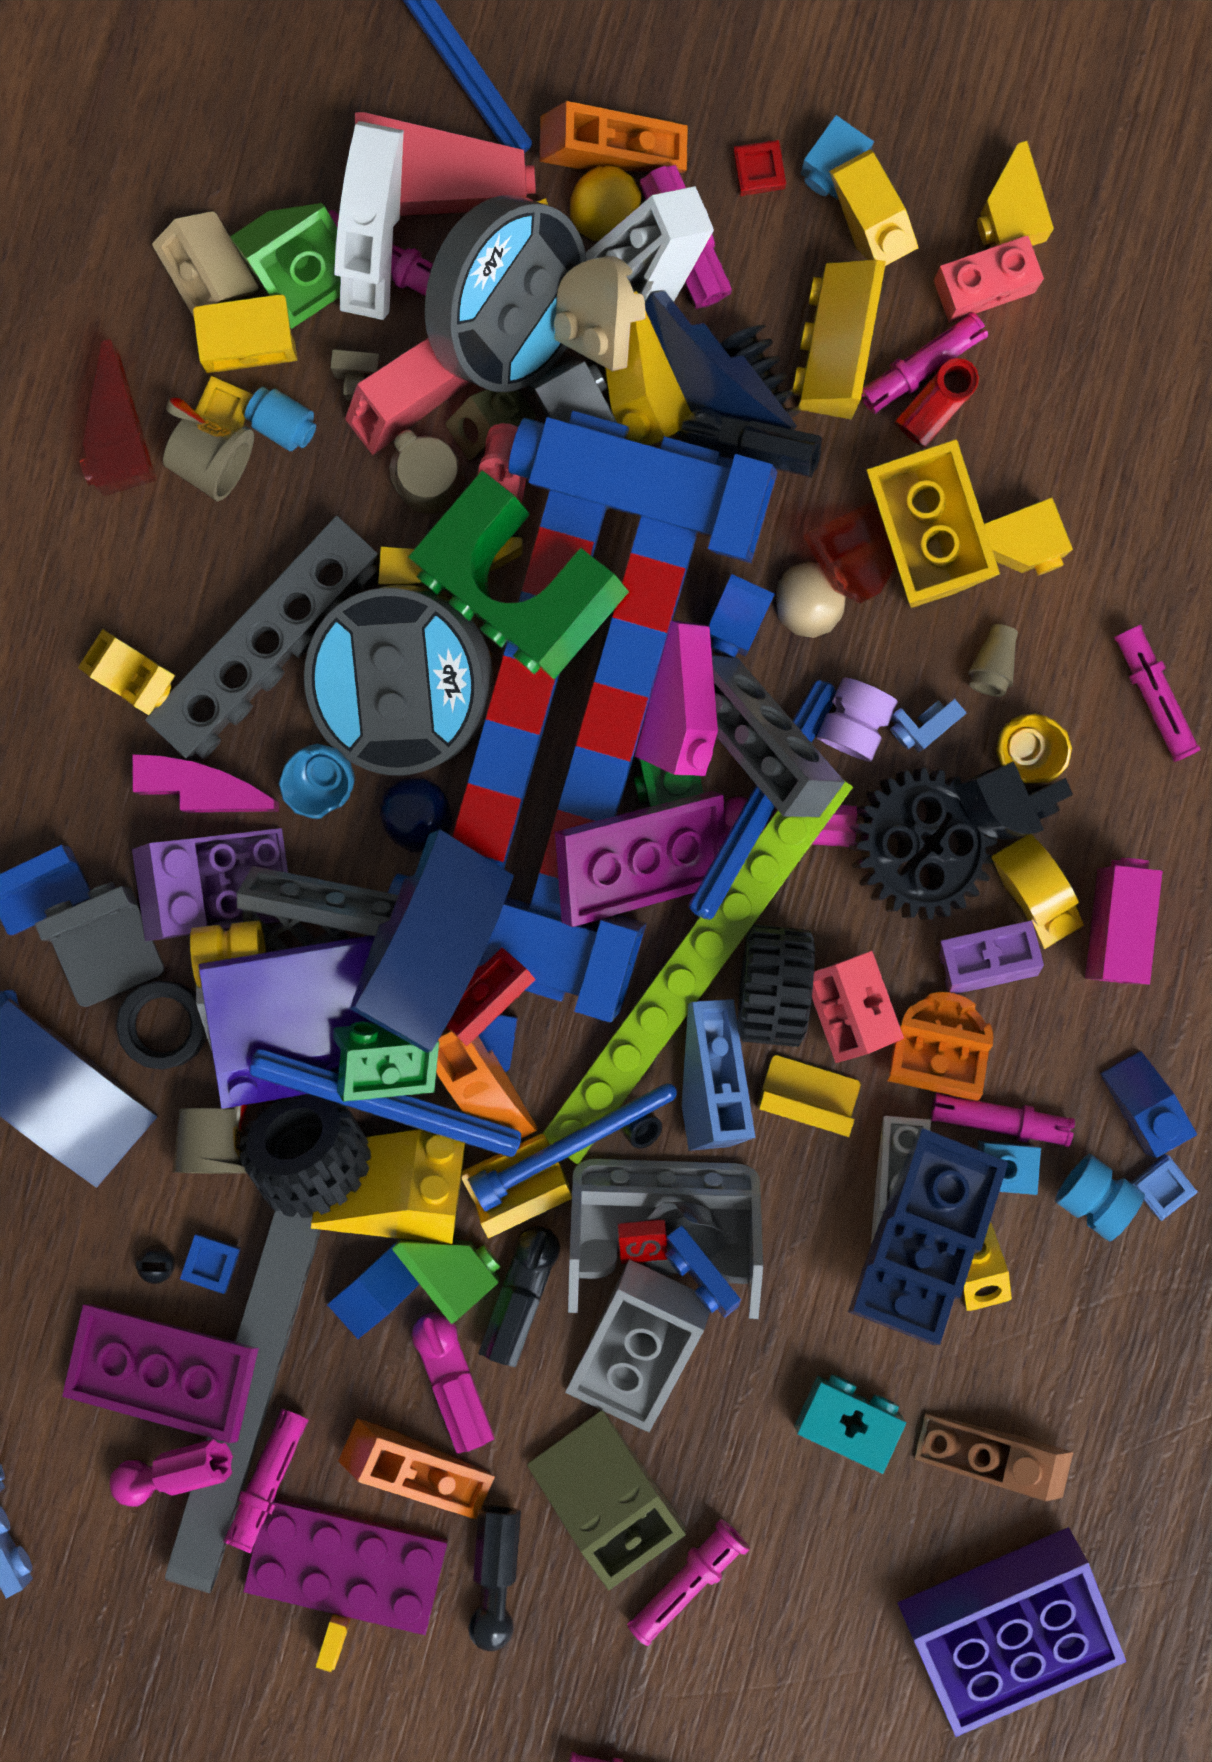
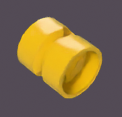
[190,920,266,988]

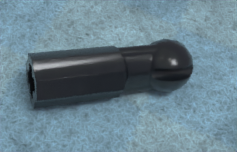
[680,409,822,478]
[478,1226,560,1367]
[468,1505,521,1652]

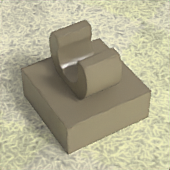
[331,350,383,401]

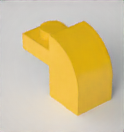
[78,629,176,715]
[991,834,1084,949]

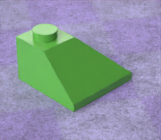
[230,203,341,329]
[392,1239,501,1324]

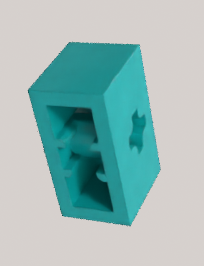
[794,1374,907,1474]

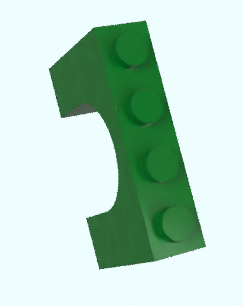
[408,470,629,679]

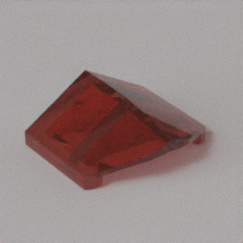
[803,502,897,604]

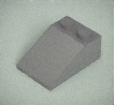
[565,1259,710,1432]

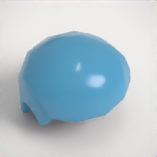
[278,744,355,819]

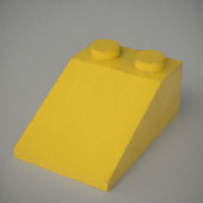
[311,1129,465,1245]

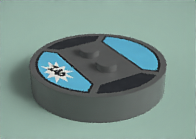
[425,195,587,392]
[304,585,494,776]

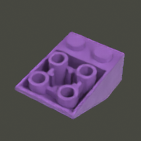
[132,828,288,941]

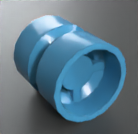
[1055,1154,1145,1242]

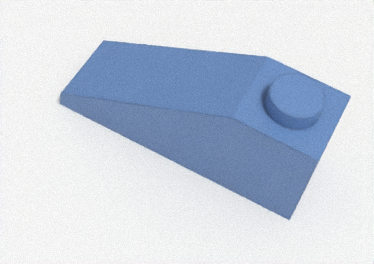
[682,999,756,1151]

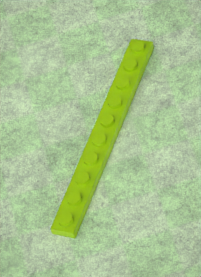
[542,781,853,1165]

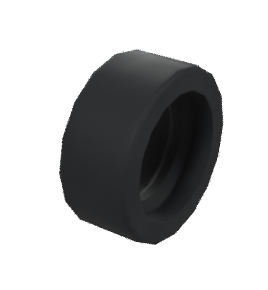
[116,981,207,1070]

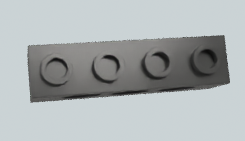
[712,656,845,817]

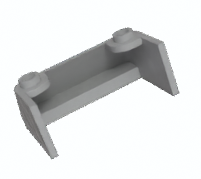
[568,1159,763,1319]

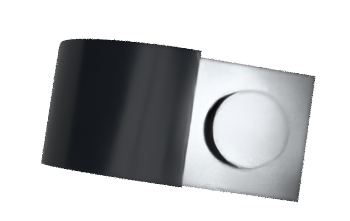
[954,761,1073,840]

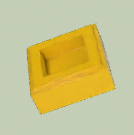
[195,376,253,432]
[316,1614,351,1672]

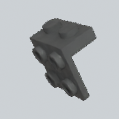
[34,882,165,1007]

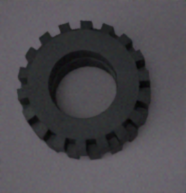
[737,924,815,1047]
[239,1094,371,1218]

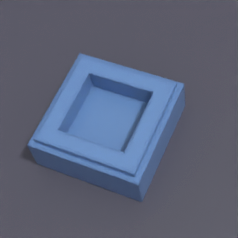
[1130,1154,1198,1221]

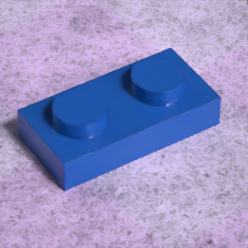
[665,1225,741,1318]

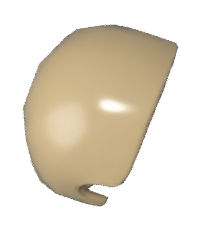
[776,561,845,638]

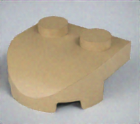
[554,256,645,371]

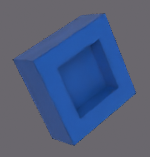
[180,1233,241,1294]

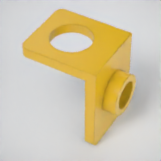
[963,1222,1012,1311]

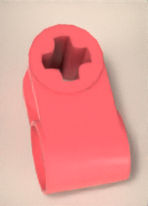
[477,423,527,504]

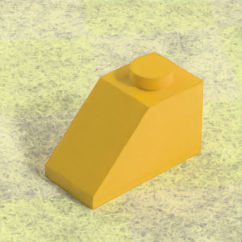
[977,141,1054,248]
[829,149,919,266]
[984,498,1073,575]

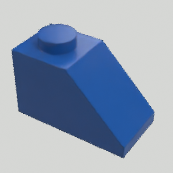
[709,574,774,658]
[1100,1051,1197,1158]

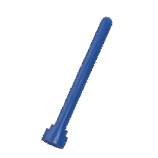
[468,1083,677,1212]

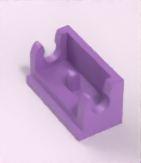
[939,920,1044,994]

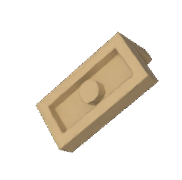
[152,211,259,317]

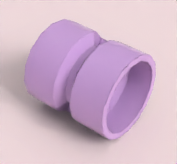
[816,677,898,762]

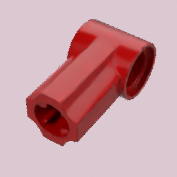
[894,358,979,449]

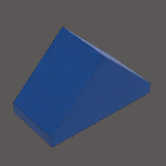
[327,1242,419,1339]

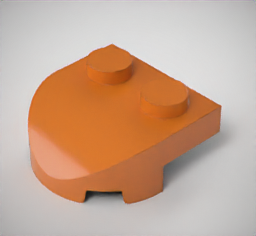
[887,992,993,1101]

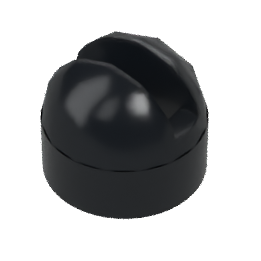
[621,1112,662,1149]
[136,1245,176,1284]

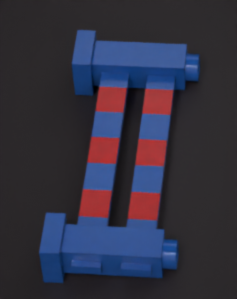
[388,411,778,1023]

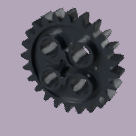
[849,768,997,920]

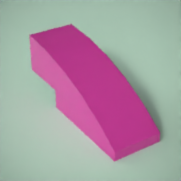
[132,754,279,813]

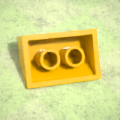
[792,259,886,420]
[867,439,1000,608]

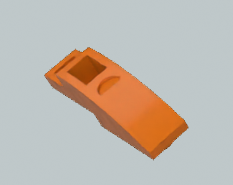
[436,1028,538,1139]

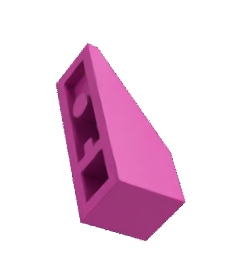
[635,621,718,776]

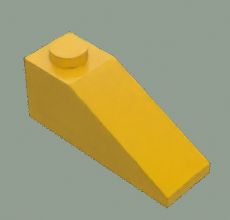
[605,291,691,446]

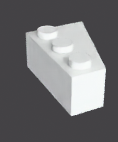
[586,186,714,303]

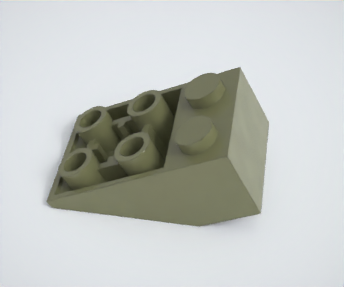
[527,1409,686,1591]

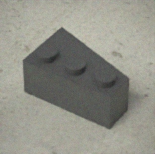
[526,356,617,510]

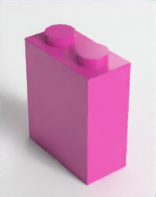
[1085,858,1163,985]

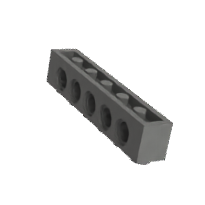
[145,516,380,762]

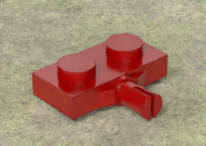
[446,947,536,1047]

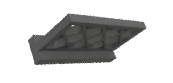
[237,866,398,951]

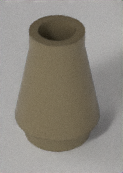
[968,624,1018,697]

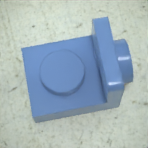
[890,699,966,753]

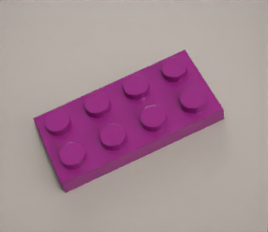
[555,791,726,927]
[62,1304,259,1443]
[243,1498,448,1636]

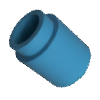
[244,387,317,451]

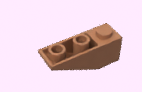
[915,1414,1073,1501]

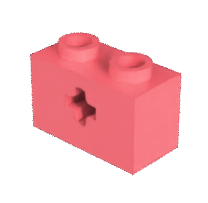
[933,235,1044,323]
[812,951,904,1063]

